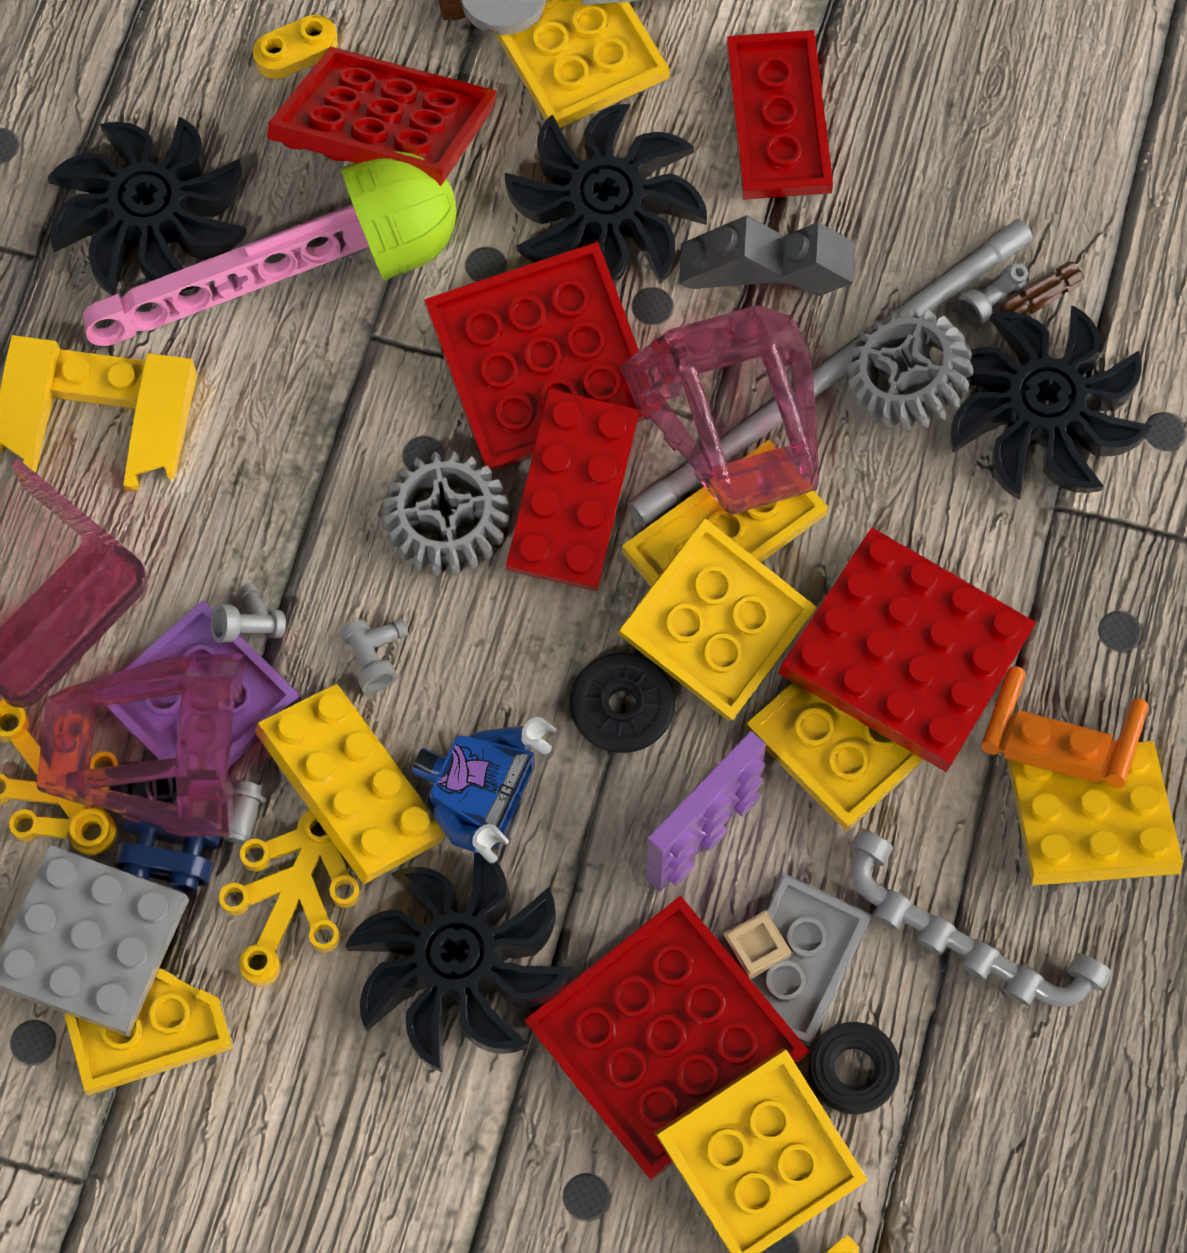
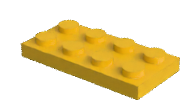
[622,440,829,587]
[255,684,445,885]

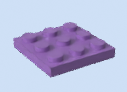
[96,600,302,798]
[646,731,766,892]

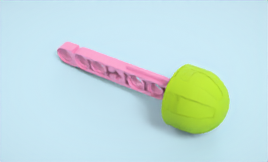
[82,151,456,346]

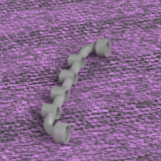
[850,828,1113,1007]

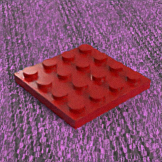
[267,46,497,186]
[424,242,661,471]
[778,527,1037,773]
[524,895,809,1181]

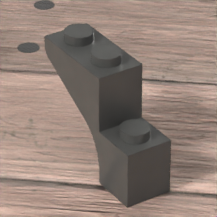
[679,215,855,296]

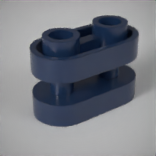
[113,805,223,893]

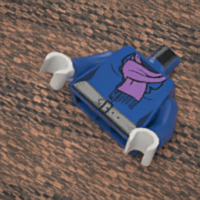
[412,717,556,863]

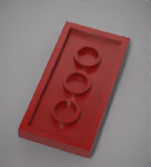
[726,30,833,200]
[505,389,640,592]

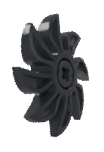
[505,104,707,285]
[48,117,247,296]
[950,305,1152,500]
[345,852,573,1072]

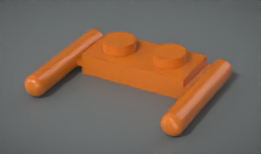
[981,666,1149,788]

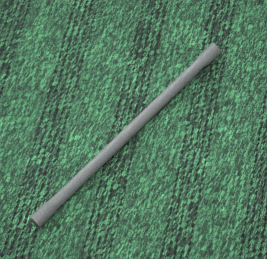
[628,219,1033,526]

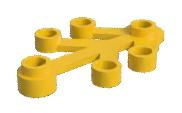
[0,700,119,856]
[219,809,361,987]

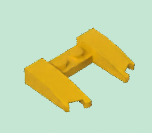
[0,335,197,491]

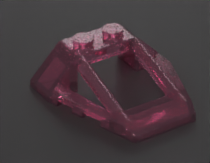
[621,306,819,516]
[36,654,245,836]

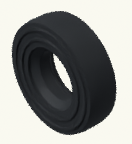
[808,1022,900,1114]

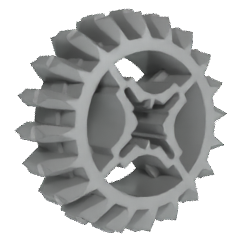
[847,308,973,432]
[382,451,509,577]

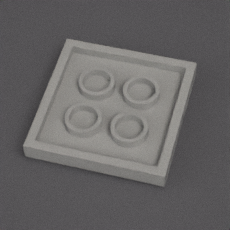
[0,845,189,1037]

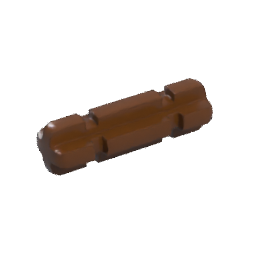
[1000,262,1084,315]

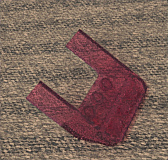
[0,458,148,708]

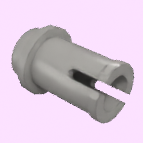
[221,780,266,845]

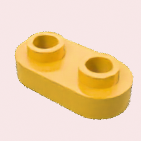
[253,15,338,79]

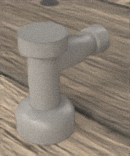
[957,264,1028,327]
[210,584,286,643]
[340,618,408,694]

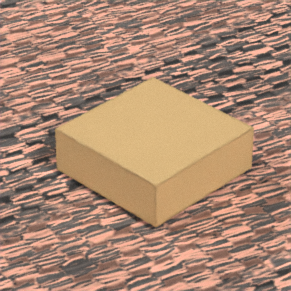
[723,910,792,979]

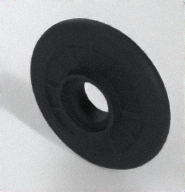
[570,652,675,753]

